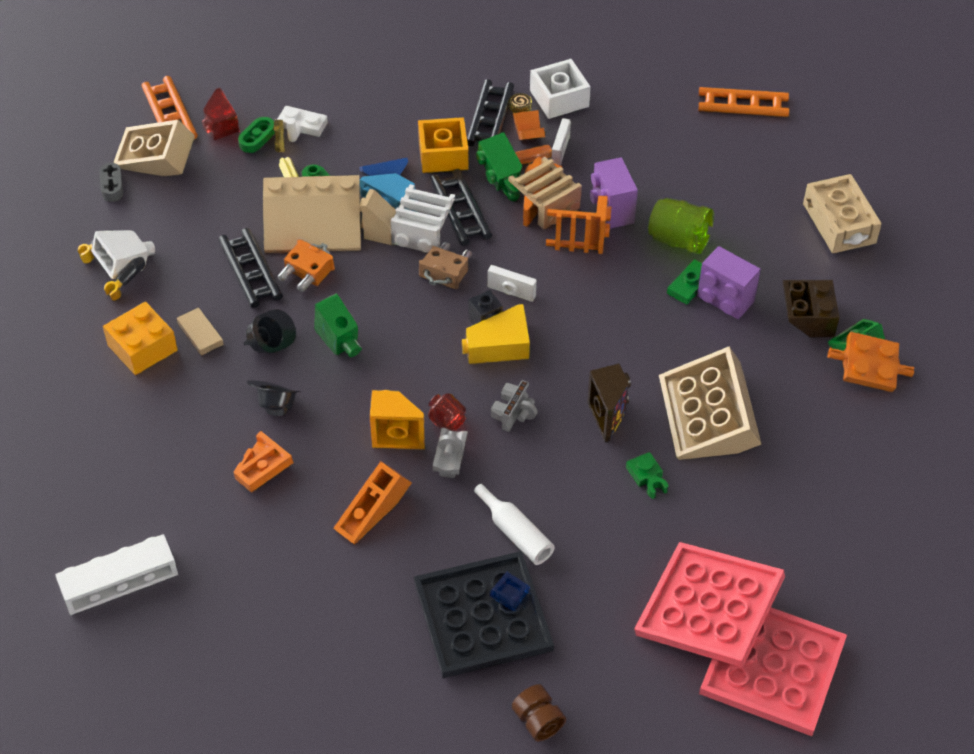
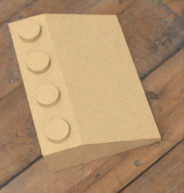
[263,175,361,253]
[659,347,761,460]

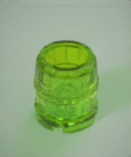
[648,198,714,254]

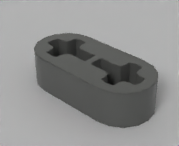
[99,163,123,202]

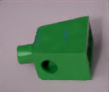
[314,293,362,357]

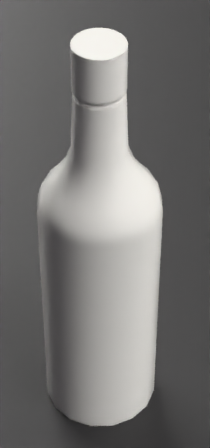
[474,484,555,565]

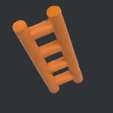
[142,76,198,139]
[698,87,789,117]

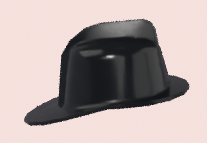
[244,309,296,353]
[247,380,301,416]

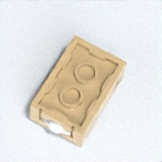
[803,174,882,254]

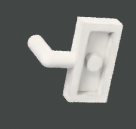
[277,106,328,142]

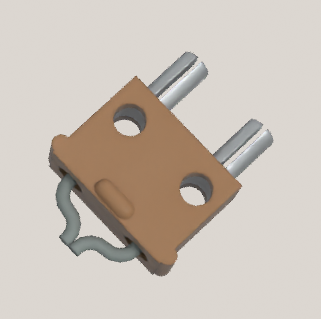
[419,242,472,289]

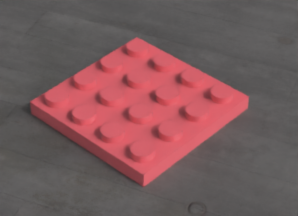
[634,542,785,667]
[699,607,847,736]

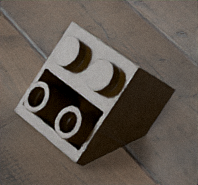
[782,280,840,337]

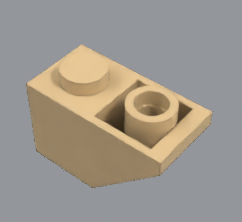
[359,189,396,245]

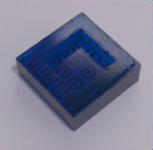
[490,572,530,611]

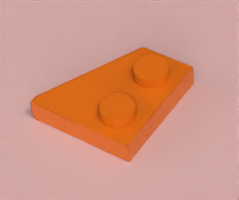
[233,431,294,493]

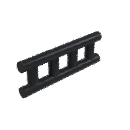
[467,79,514,146]
[430,169,492,246]
[218,228,283,308]

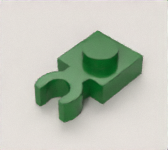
[626,452,668,499]

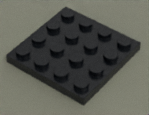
[414,551,554,679]

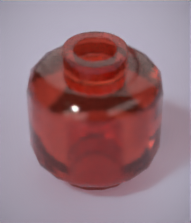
[428,393,467,431]

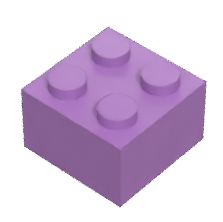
[590,157,638,229]
[697,246,761,319]

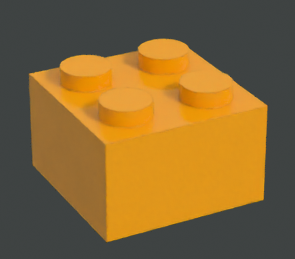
[418,117,469,173]
[103,301,178,375]

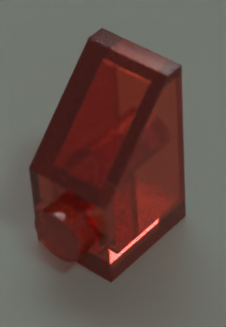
[202,88,240,140]

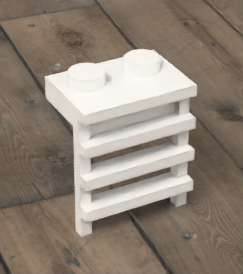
[391,184,455,252]

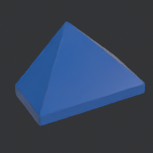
[359,157,408,176]

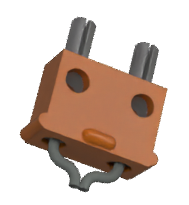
[278,240,335,292]

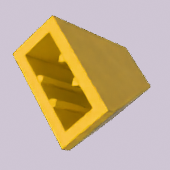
[462,304,530,364]

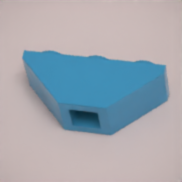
[360,173,418,212]

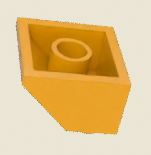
[370,390,425,449]

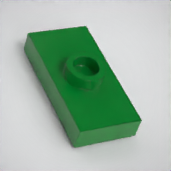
[667,259,702,305]

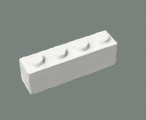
[55,534,178,615]

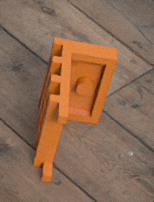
[546,196,612,254]

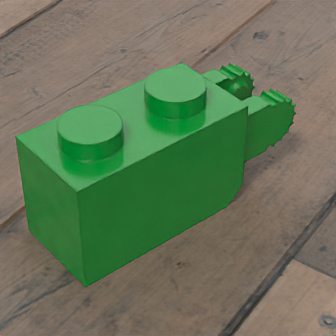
[476,132,522,202]

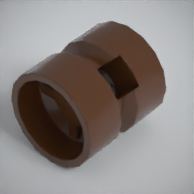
[512,684,566,742]

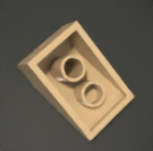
[114,120,195,176]

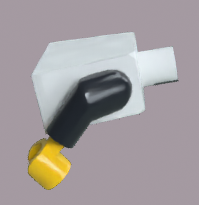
[78,230,155,301]

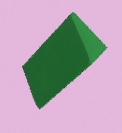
[828,319,885,351]

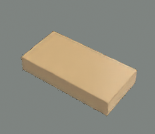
[177,307,223,356]

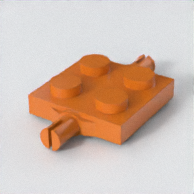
[827,332,914,392]

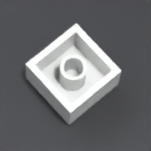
[530,59,590,119]

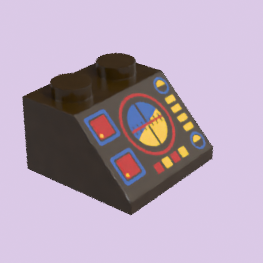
[587,363,631,442]

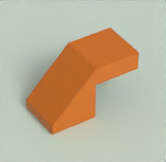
[513,110,545,140]

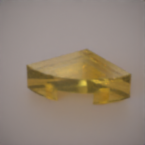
[274,119,285,152]

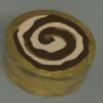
[510,93,532,113]

